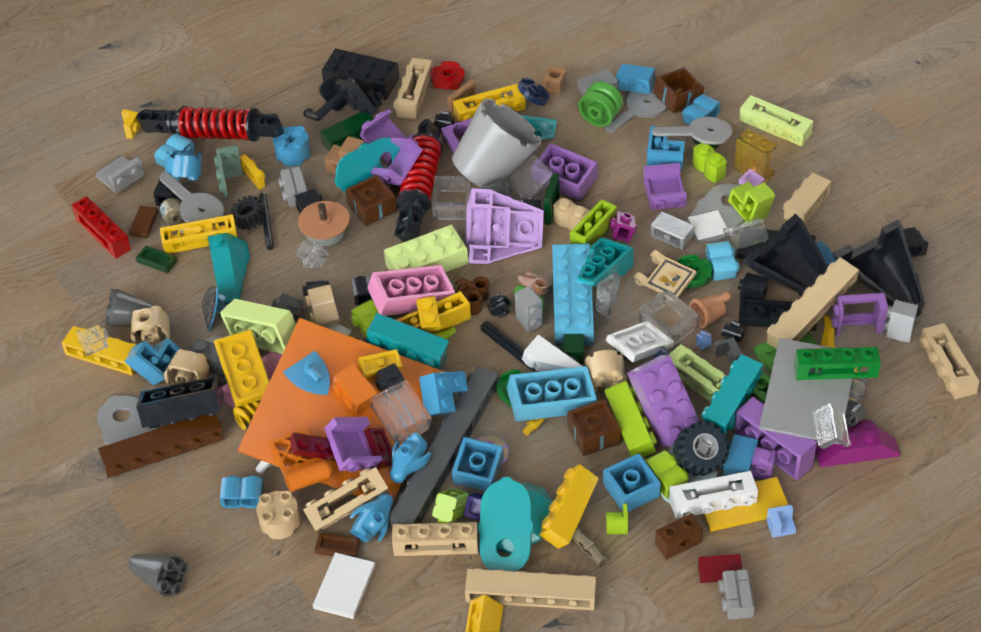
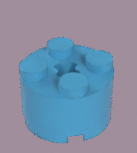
[273,126,311,166]
[165,151,202,180]

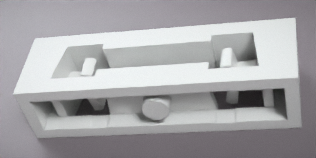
[669,471,758,519]

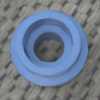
[696,330,711,350]

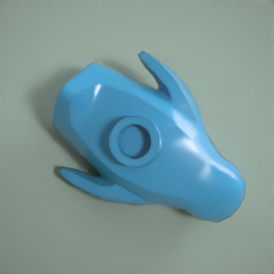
[390,432,431,484]
[350,492,393,543]

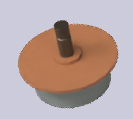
[298,201,350,246]

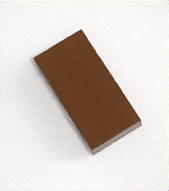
[129,206,158,238]
[315,533,361,558]

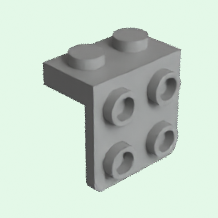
[96,156,145,194]

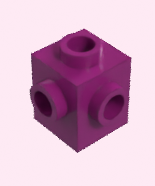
[609,211,637,243]

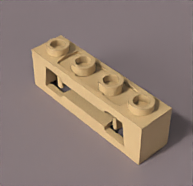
[393,58,432,120]
[919,323,980,399]
[303,467,389,533]
[392,522,478,556]

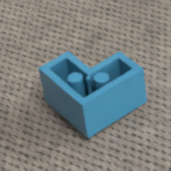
[647,126,685,169]
[124,338,181,385]
[419,371,468,417]

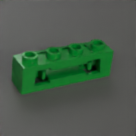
[794,347,881,380]

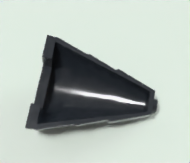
[743,213,837,308]
[833,220,925,318]

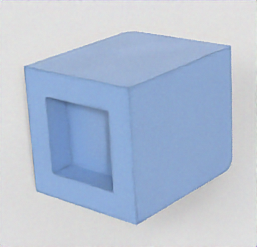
[766,505,796,538]

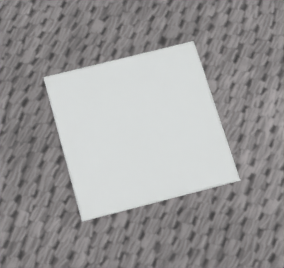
[688,210,729,240]

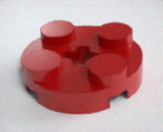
[431,61,465,90]

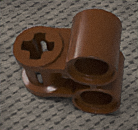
[453,276,490,315]

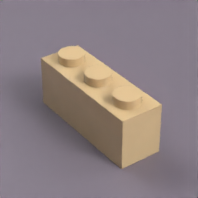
[783,172,832,224]

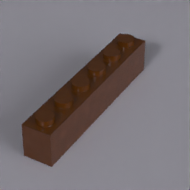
[98,414,224,478]

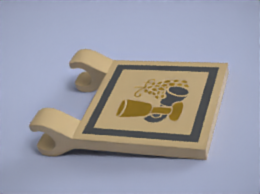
[634,250,697,301]

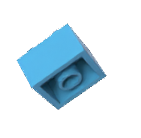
[452,437,504,491]
[603,453,660,512]

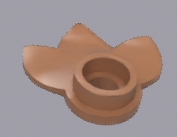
[517,270,553,296]

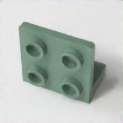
[214,145,243,198]

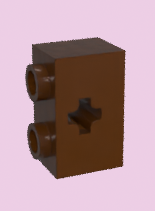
[655,513,703,560]

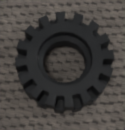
[230,195,266,230]

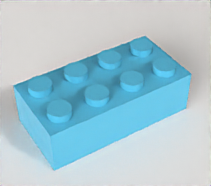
[507,366,597,422]

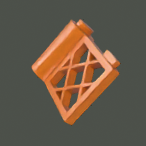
[268,427,333,492]

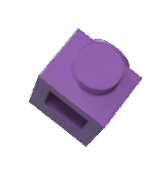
[751,447,776,480]

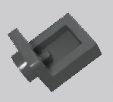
[271,293,303,320]

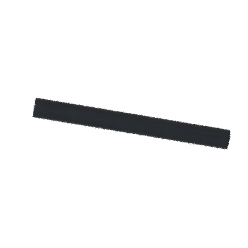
[259,193,274,250]

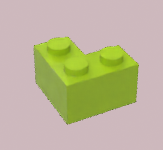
[728,181,775,226]

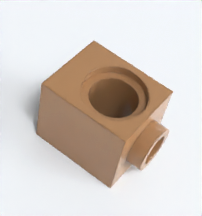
[543,66,566,95]

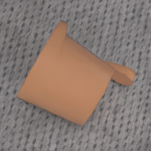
[689,292,731,328]

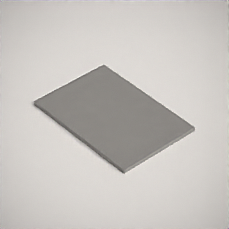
[759,338,854,445]

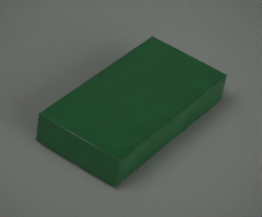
[136,246,178,273]

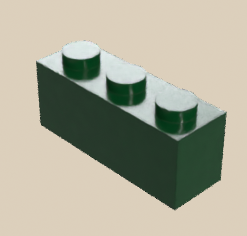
[320,112,374,151]

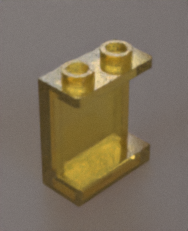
[734,129,777,184]

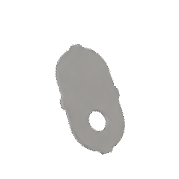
[688,183,744,242]
[97,395,157,445]

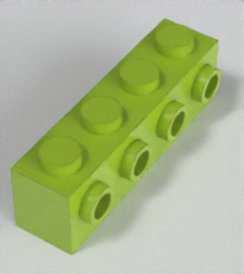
[604,381,657,458]

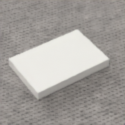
[606,321,674,362]
[313,553,375,619]

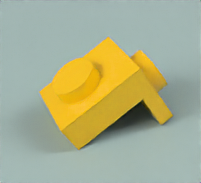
[121,109,141,139]

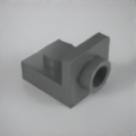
[715,337,742,363]

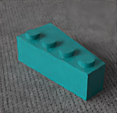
[366,313,449,370]
[702,354,763,441]

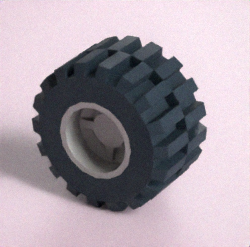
[673,421,730,476]

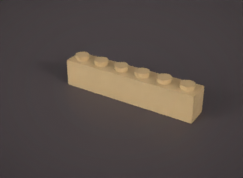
[767,258,859,349]
[465,568,596,610]

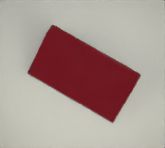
[364,428,392,470]
[697,554,742,583]

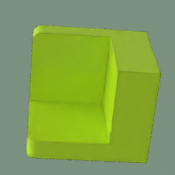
[606,503,628,535]

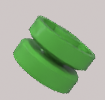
[578,81,623,127]

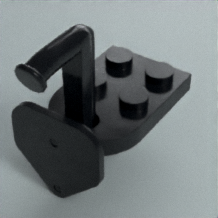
[303,76,376,121]

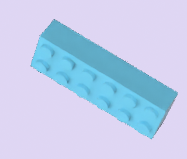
[552,244,594,346]

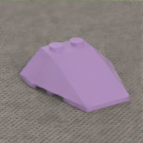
[465,188,544,264]

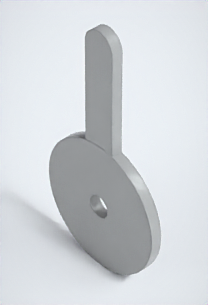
[605,87,667,133]
[652,117,732,145]
[160,173,224,226]

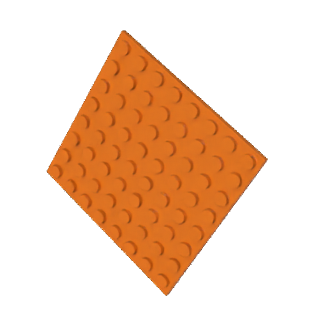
[238,318,444,508]

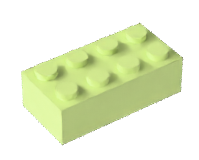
[384,225,468,273]
[220,299,296,354]

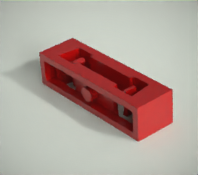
[72,196,131,259]

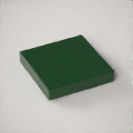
[544,173,560,225]

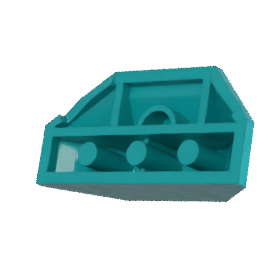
[497,482,553,554]

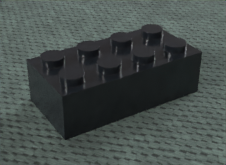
[322,48,399,100]
[136,375,224,428]

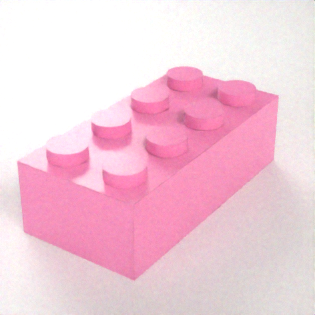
[367,265,455,316]

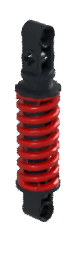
[137,106,284,142]
[394,119,443,242]

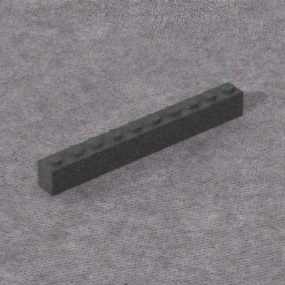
[389,366,499,529]

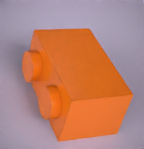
[332,364,378,414]

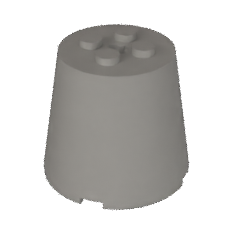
[452,99,541,187]

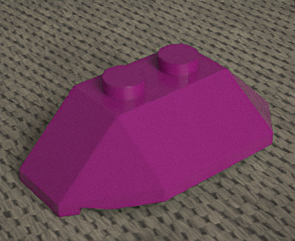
[815,420,900,468]

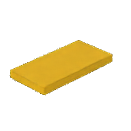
[213,329,270,407]
[703,477,788,532]

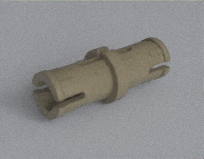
[572,529,608,568]

